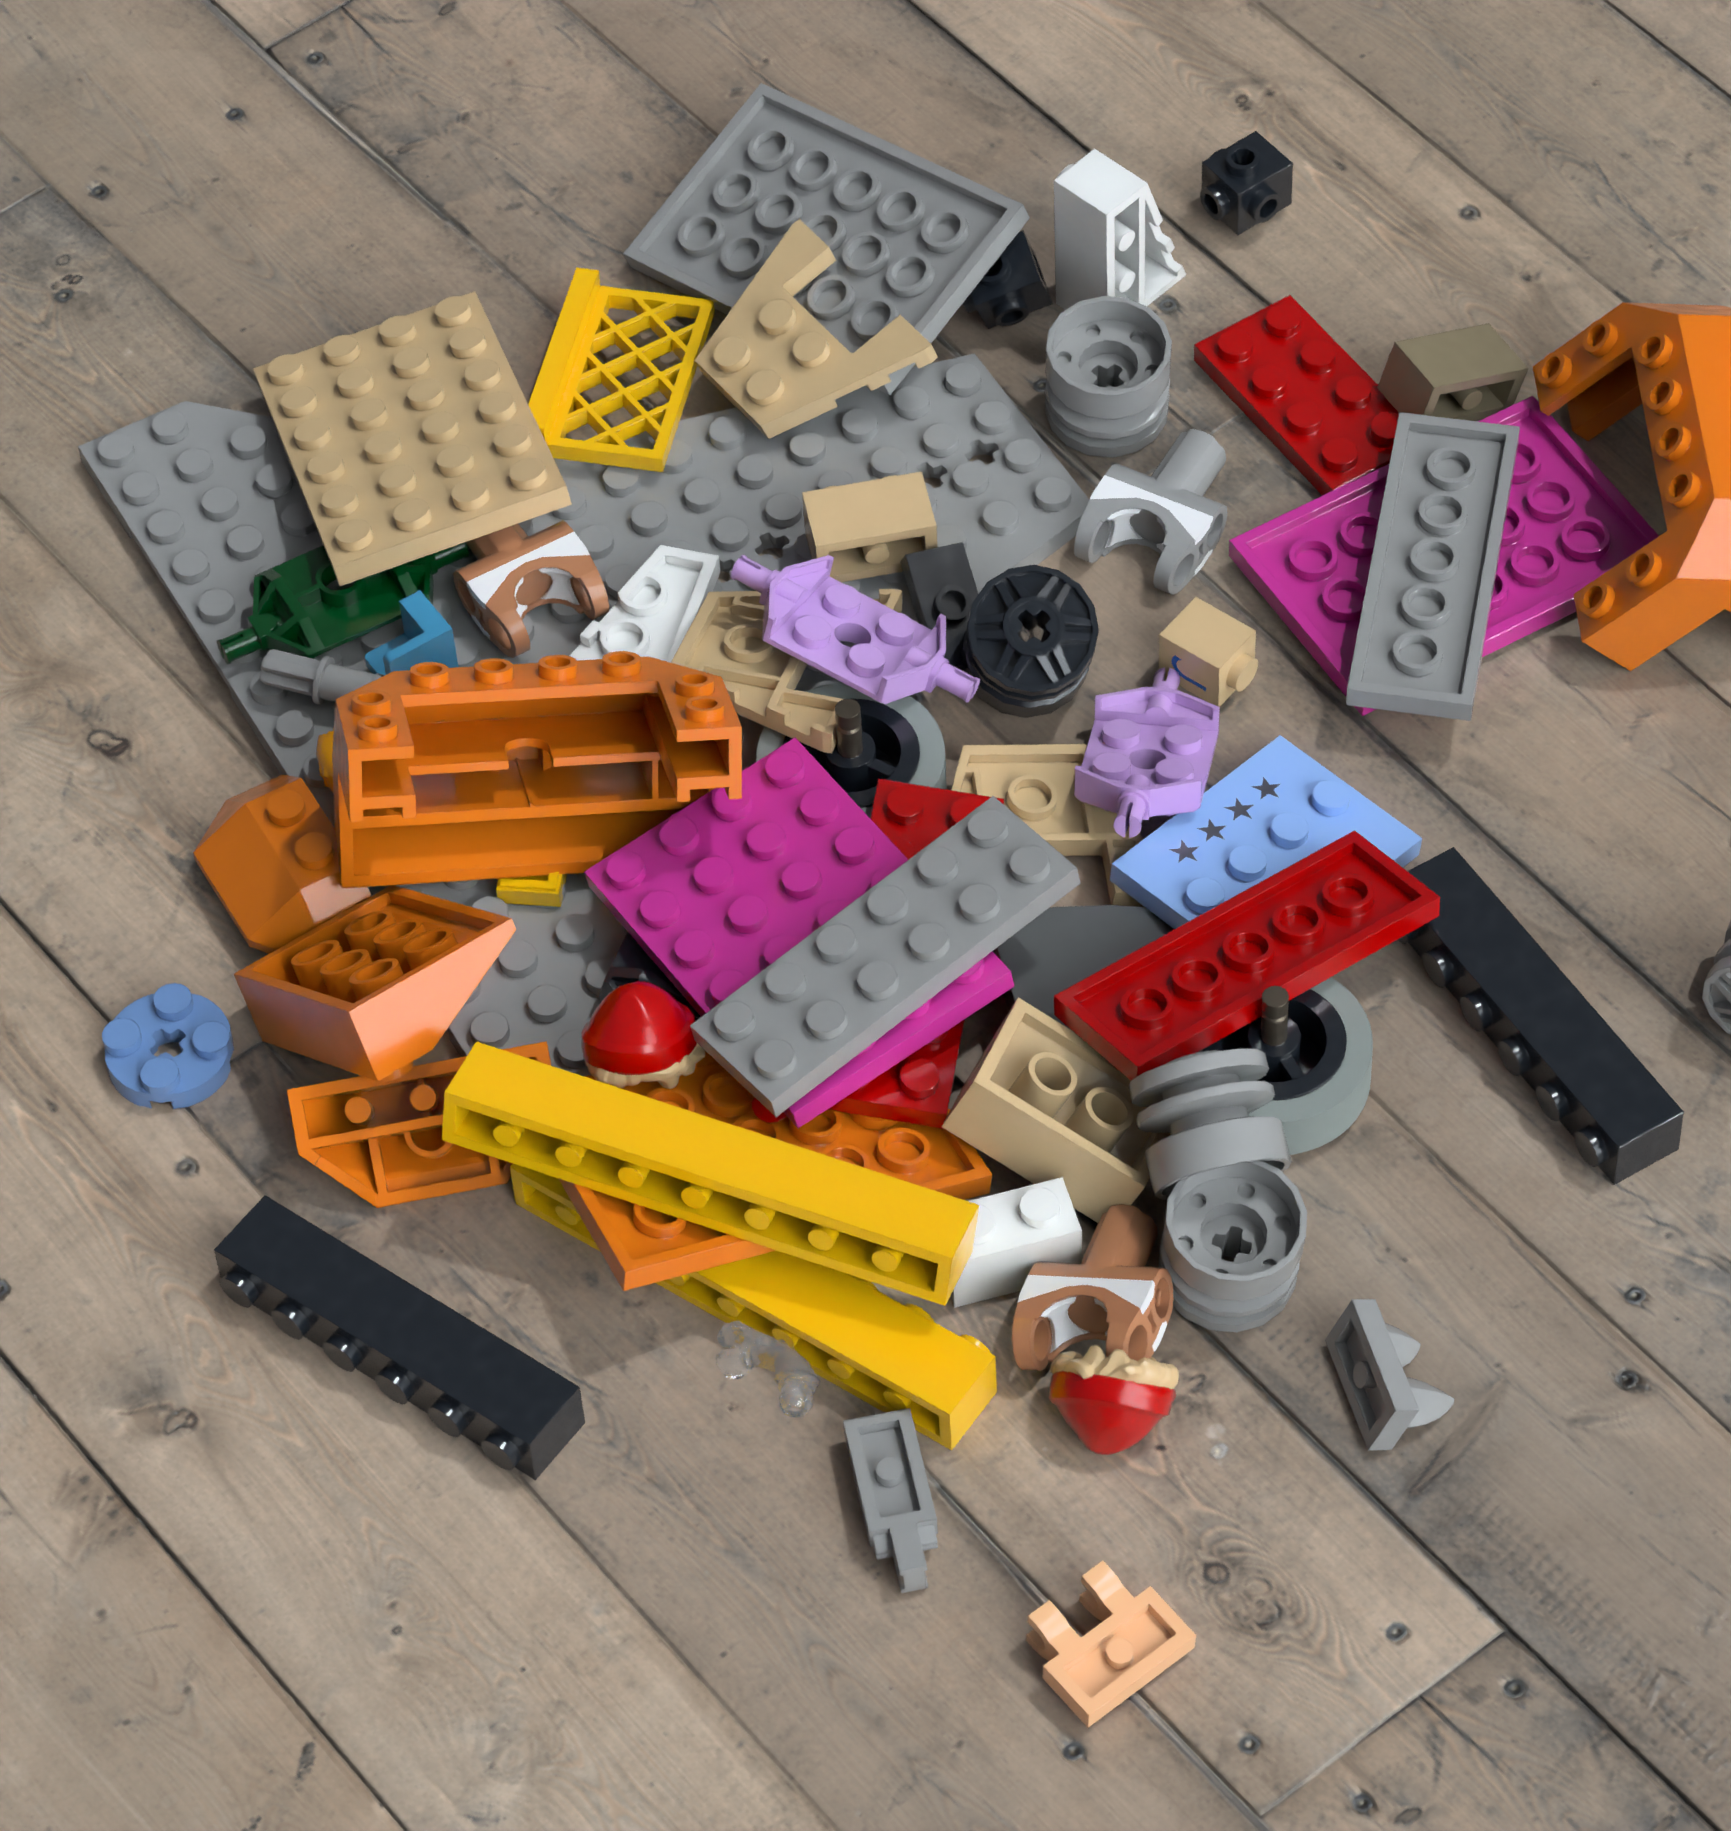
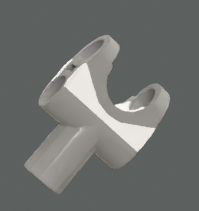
[1074,429,1228,595]

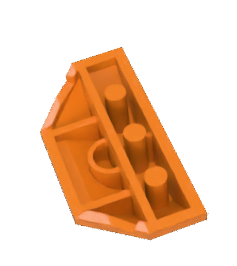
[193,775,371,954]
[287,1041,552,1208]

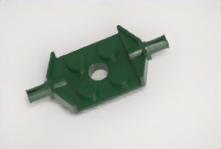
[217,542,469,664]

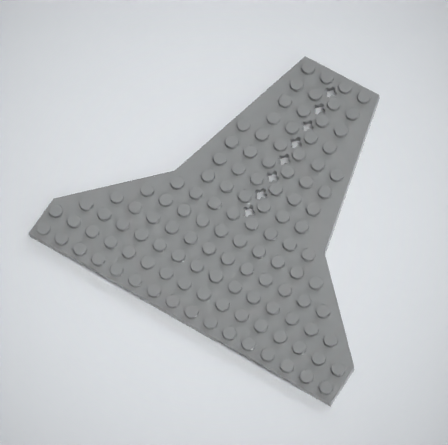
[78,353,1089,1076]

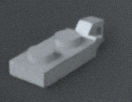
[843,1408,938,1593]

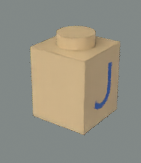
[1159,597,1258,707]

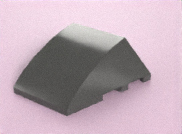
[993,905,1174,1030]

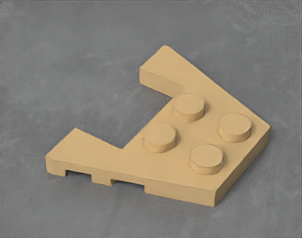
[695,219,938,439]
[671,589,902,754]
[952,744,1146,908]

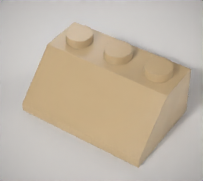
[942,997,1171,1223]

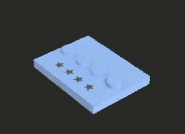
[1110,735,1422,929]

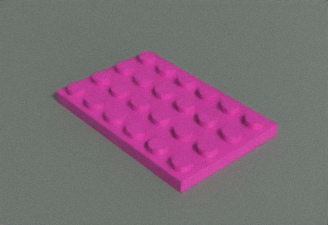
[1229,396,1659,716]
[584,738,1014,1128]

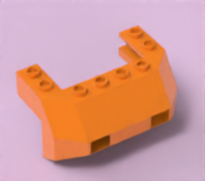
[1533,302,1731,671]
[332,651,742,888]

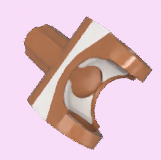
[453,520,609,658]
[1012,1204,1174,1371]

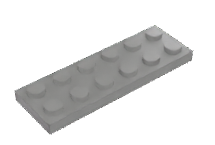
[1346,412,1520,721]
[690,796,1080,1117]

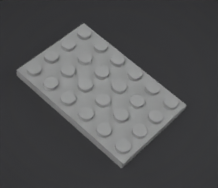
[623,83,1030,395]

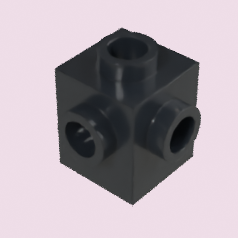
[1200,131,1293,235]
[963,231,1053,329]

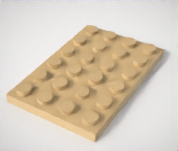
[253,291,572,586]

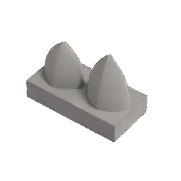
[1325,1299,1454,1451]

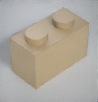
[802,471,937,583]

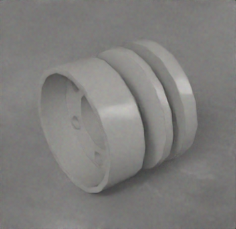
[1045,296,1172,458]
[1128,1048,1292,1200]
[1158,1161,1307,1333]

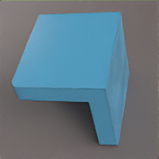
[365,590,458,676]

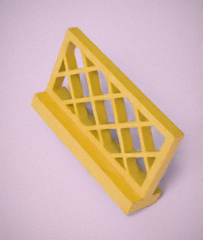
[528,267,715,472]

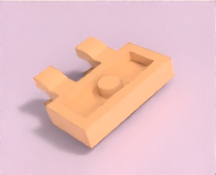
[1026,1560,1196,1728]

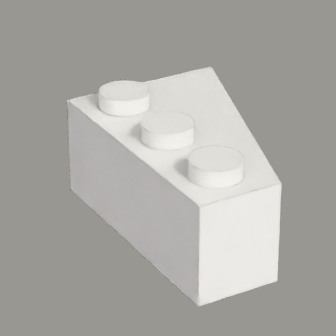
[1054,148,1186,310]

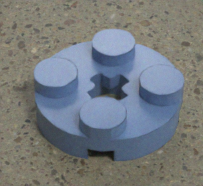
[102,983,234,1109]

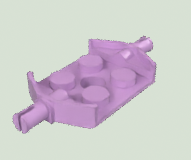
[730,555,980,704]
[1074,668,1220,838]

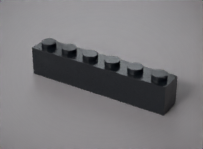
[1398,847,1684,1185]
[214,1195,585,1480]

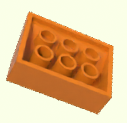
[234,885,516,1082]

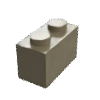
[1377,323,1528,421]

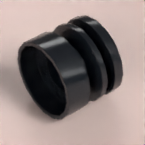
[961,565,1099,718]

